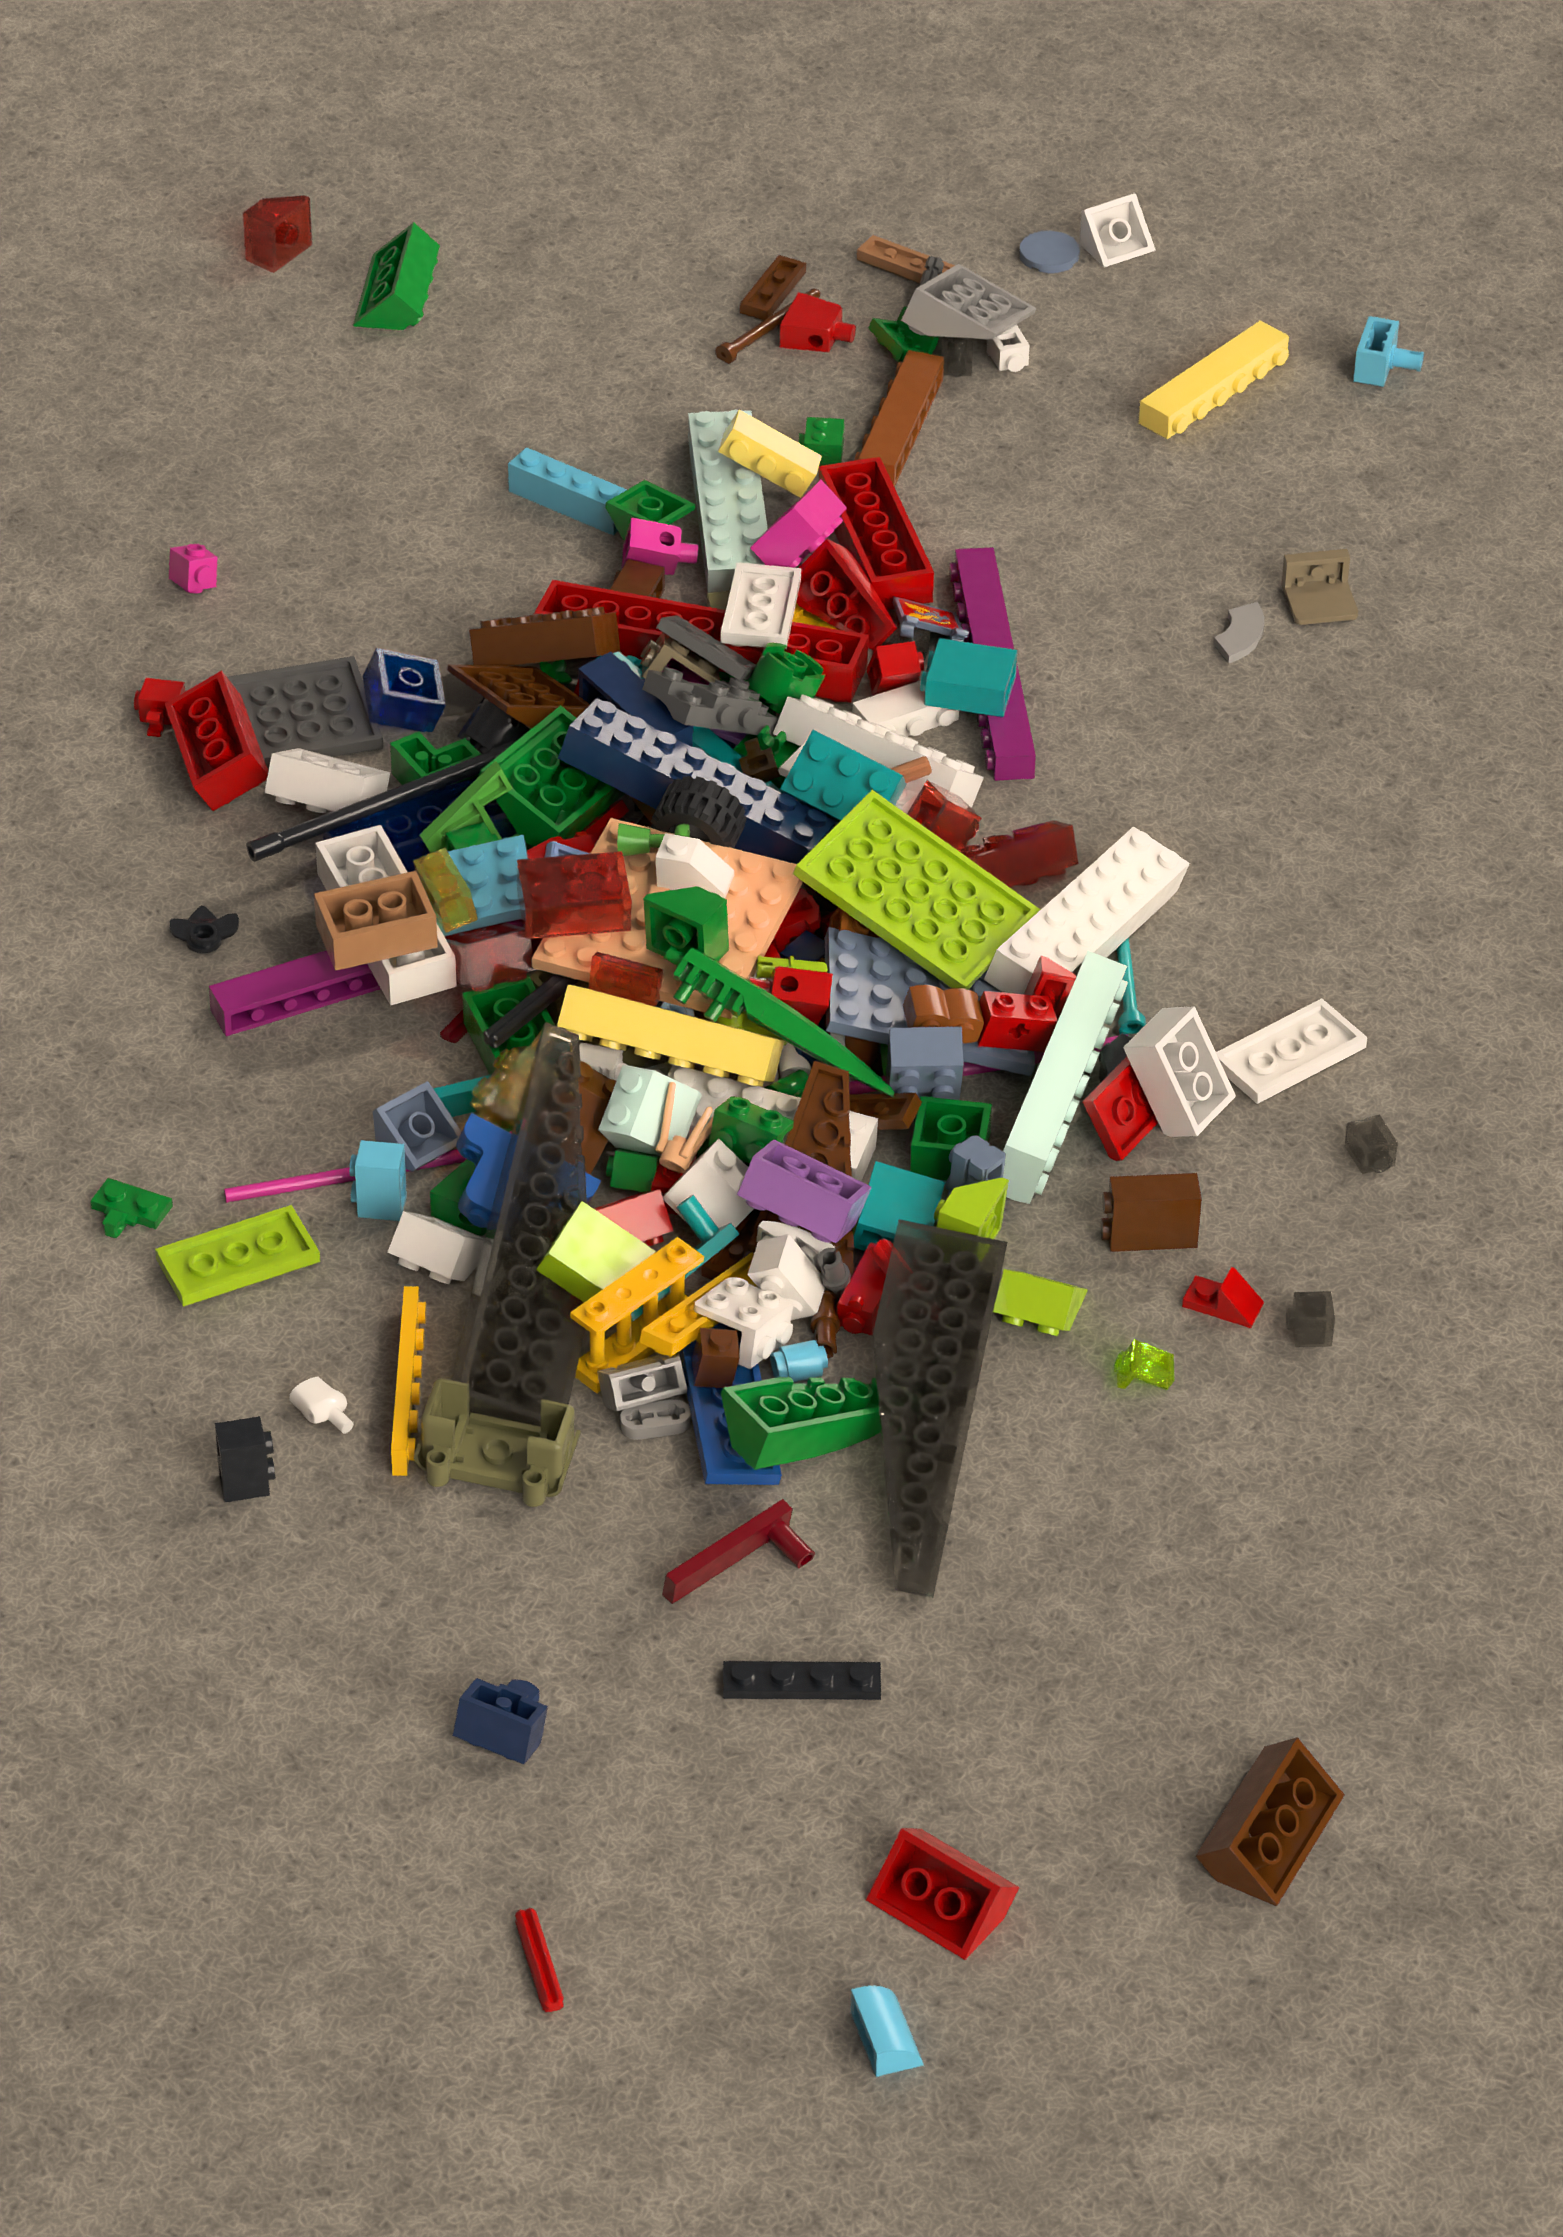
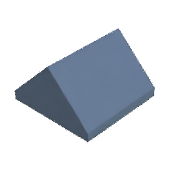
[373,1081,462,1172]

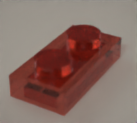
[589,952,663,1006]

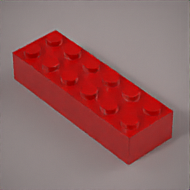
[818,457,934,610]

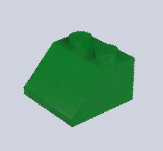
[643,886,729,962]

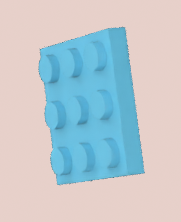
[422,835,538,936]

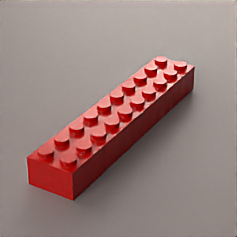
[534,580,869,703]

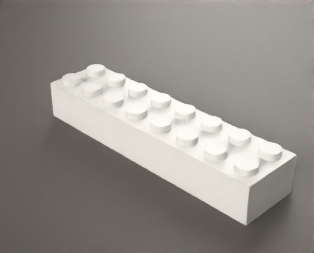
[984,827,1190,994]

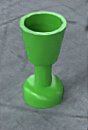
[617,823,690,857]

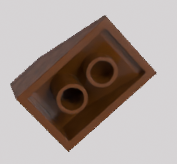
[526,1055,616,1175]

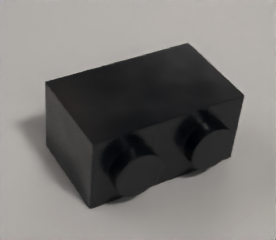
[215,1416,276,1503]

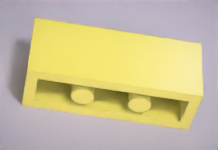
[718,410,822,498]

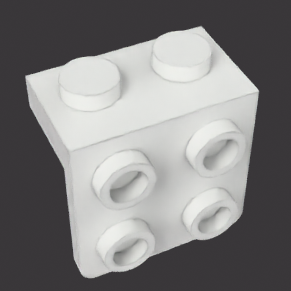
[694,1277,794,1369]

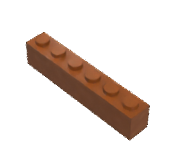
[854,350,944,487]

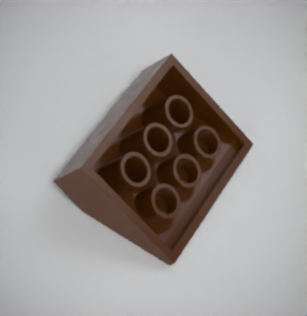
[447,664,590,729]

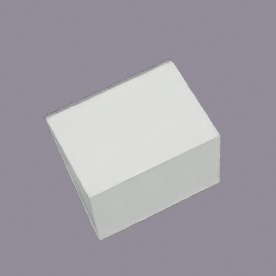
[1080,194,1155,267]

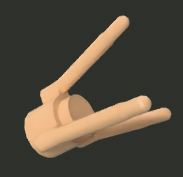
[655,1082,713,1173]

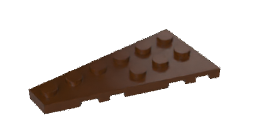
[748,1061,854,1277]

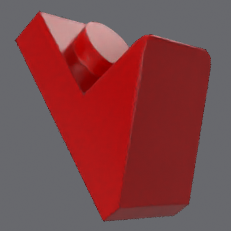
[1182,1267,1264,1328]

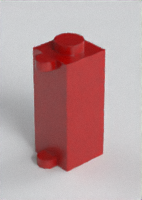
[837,1240,905,1336]

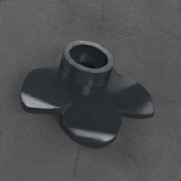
[170,905,239,953]

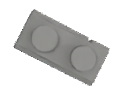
[597,1354,687,1411]

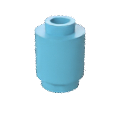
[770,1340,828,1382]

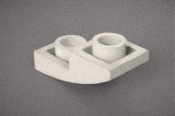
[757,1220,835,1271]

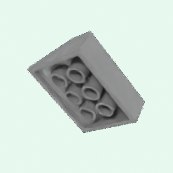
[901,264,1037,339]

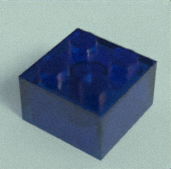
[362,648,446,732]

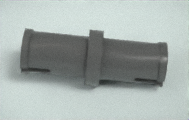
[817,1248,851,1303]

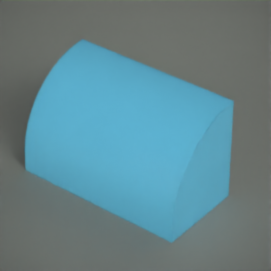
[851,1986,923,2077]

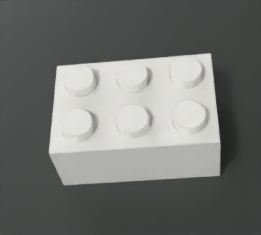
[264,748,390,818]
[1123,1006,1236,1137]

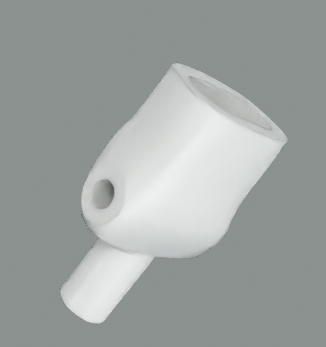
[290,1377,354,1434]

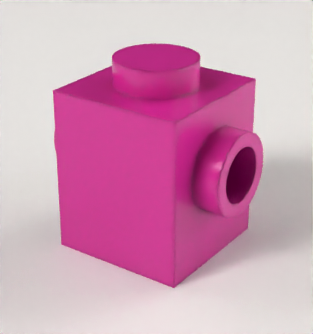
[169,544,218,593]

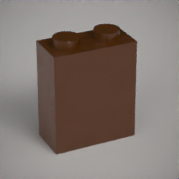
[1100,1173,1202,1252]

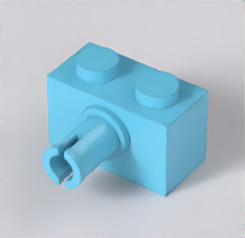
[1354,316,1424,387]

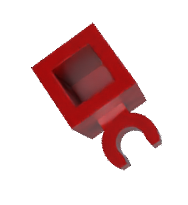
[134,678,185,737]

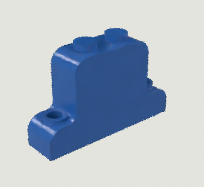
[456,1113,601,1244]

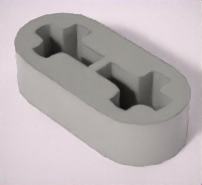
[620,1400,691,1440]

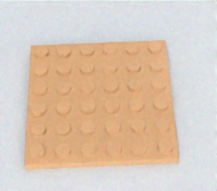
[532,818,803,1019]

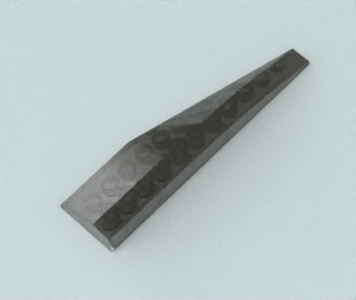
[451,1023,587,1427]
[873,1219,1007,1598]

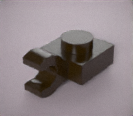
[739,738,780,783]

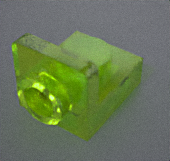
[1114,1339,1175,1390]

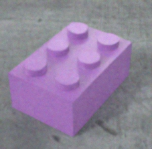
[737,1140,872,1243]

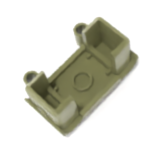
[414,1379,581,1507]

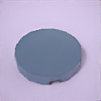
[1019,231,1080,273]

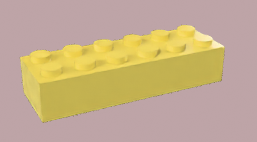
[557,985,784,1087]

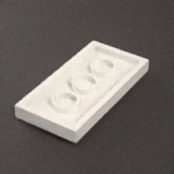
[721,562,802,649]
[1216,998,1367,1104]

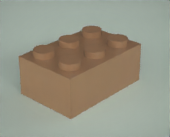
[314,871,438,971]

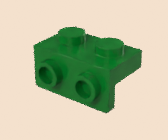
[868,306,939,362]
[709,1096,794,1164]

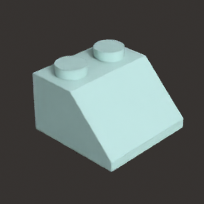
[598,1065,702,1156]

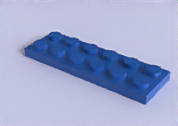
[679,1322,782,1485]

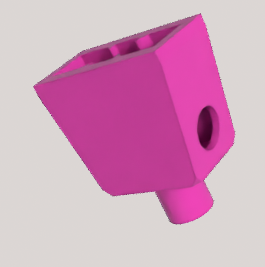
[622,518,698,575]

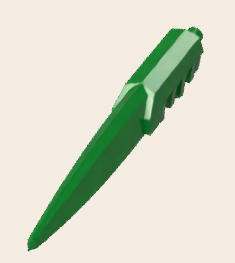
[664,946,894,1098]

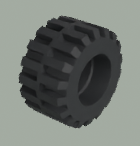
[651,776,747,849]

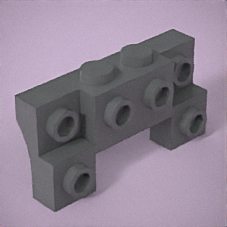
[642,667,779,737]

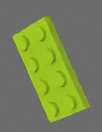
[155,1205,320,1307]

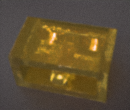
[413,848,478,933]

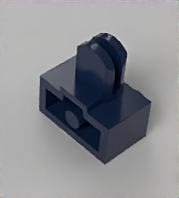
[453,1678,548,1764]

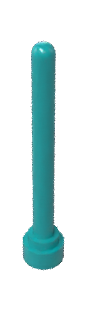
[1116,937,1146,1036]

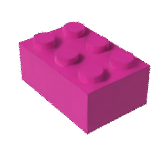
[750,480,847,568]

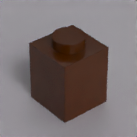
[692,1328,740,1388]

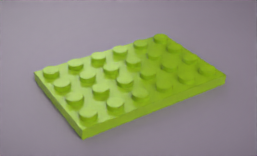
[793,790,1040,989]

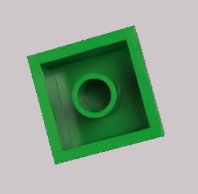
[910,1096,992,1180]

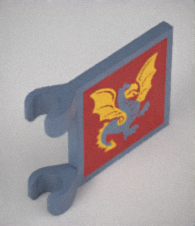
[892,597,969,642]

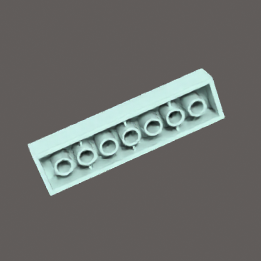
[688,410,768,593]
[1003,951,1128,1204]

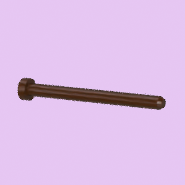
[715,288,821,364]

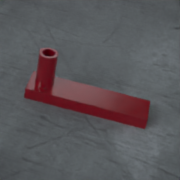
[662,1499,815,1604]

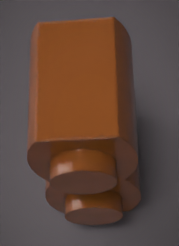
[903,985,984,1044]

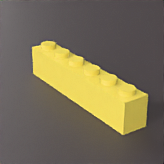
[1139,321,1289,439]

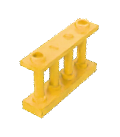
[570,1237,704,1393]

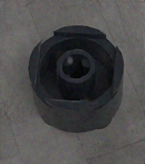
[457,698,531,754]

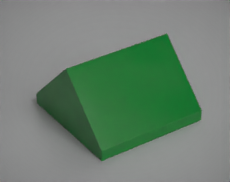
[605,480,695,541]

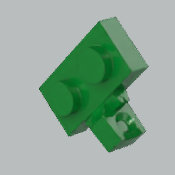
[91,1178,173,1238]

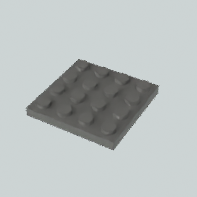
[227,656,383,768]

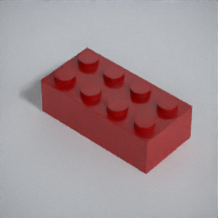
[165,670,268,811]

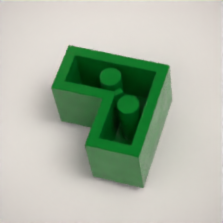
[390,731,481,811]

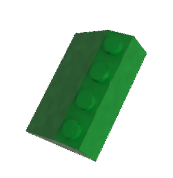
[479,705,626,847]

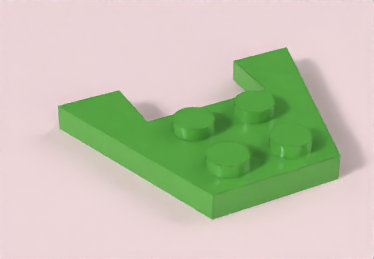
[420,761,533,855]

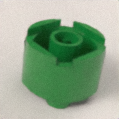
[748,643,825,714]

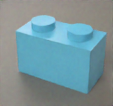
[349,1140,407,1221]

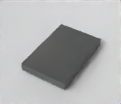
[656,616,756,681]

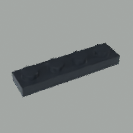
[723,1661,881,1700]

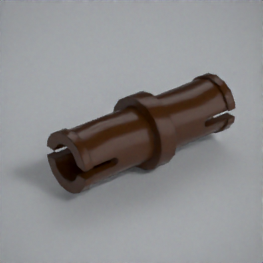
[811,1290,840,1359]

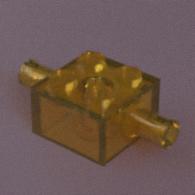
[469,1023,564,1130]

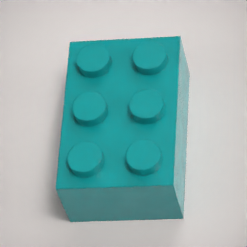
[780,730,907,825]

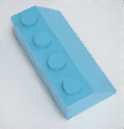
[508,447,627,535]

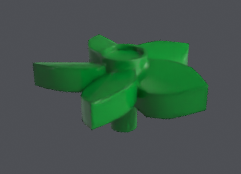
[540,660,573,685]

